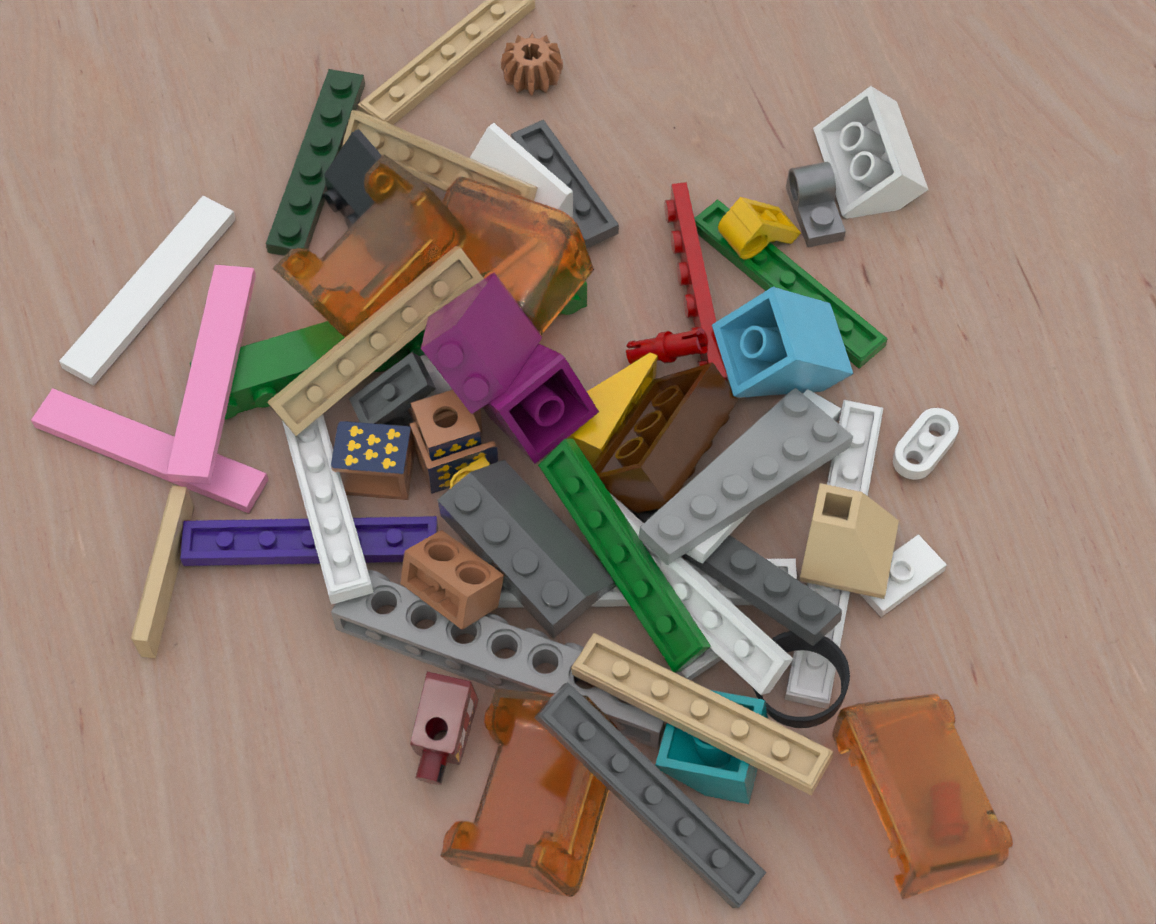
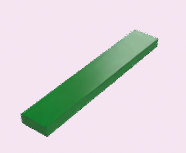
[694,199,888,369]
[538,439,711,673]

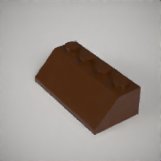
[592,362,738,513]

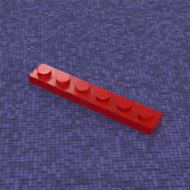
[664,182,728,382]

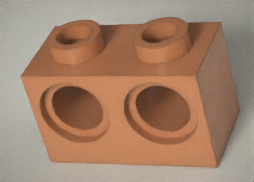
[400,530,504,630]

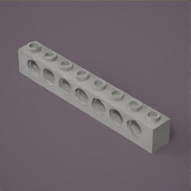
[331,570,667,749]

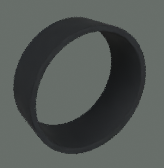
[753,631,850,728]

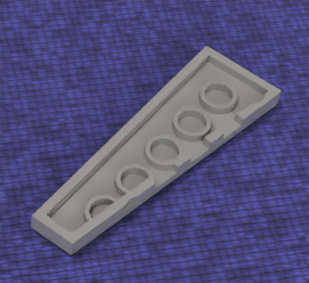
[638,388,853,565]

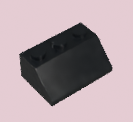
[324,129,429,273]

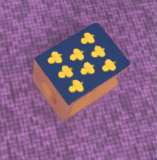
[411,390,482,461]
[410,409,498,494]
[331,421,415,500]

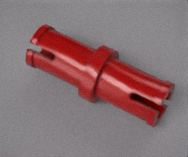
[626,328,708,365]

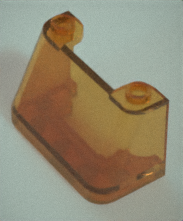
[272,154,466,338]
[412,177,594,335]
[440,689,618,897]
[832,693,1013,900]

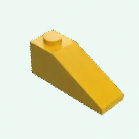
[566,353,657,465]

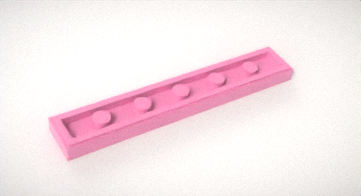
[166,265,256,484]
[31,388,268,513]

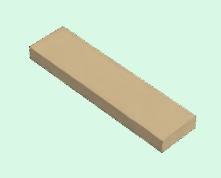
[131,485,194,658]

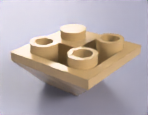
[799,483,899,599]

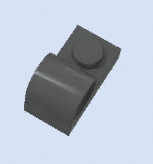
[349,352,436,426]

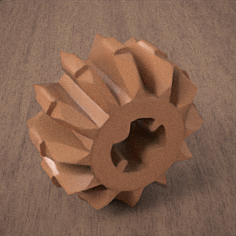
[501,32,563,96]

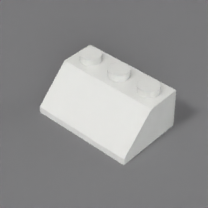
[813,86,929,219]
[465,123,573,250]

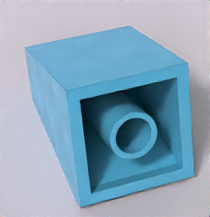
[712,287,854,398]

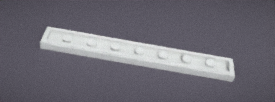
[785,400,883,709]

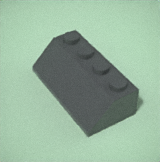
[437,460,616,639]

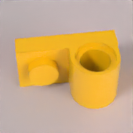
[718,197,801,259]

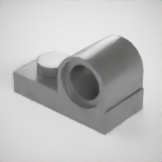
[786,161,846,248]

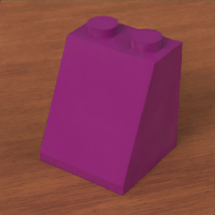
[421,272,542,414]
[482,344,599,464]

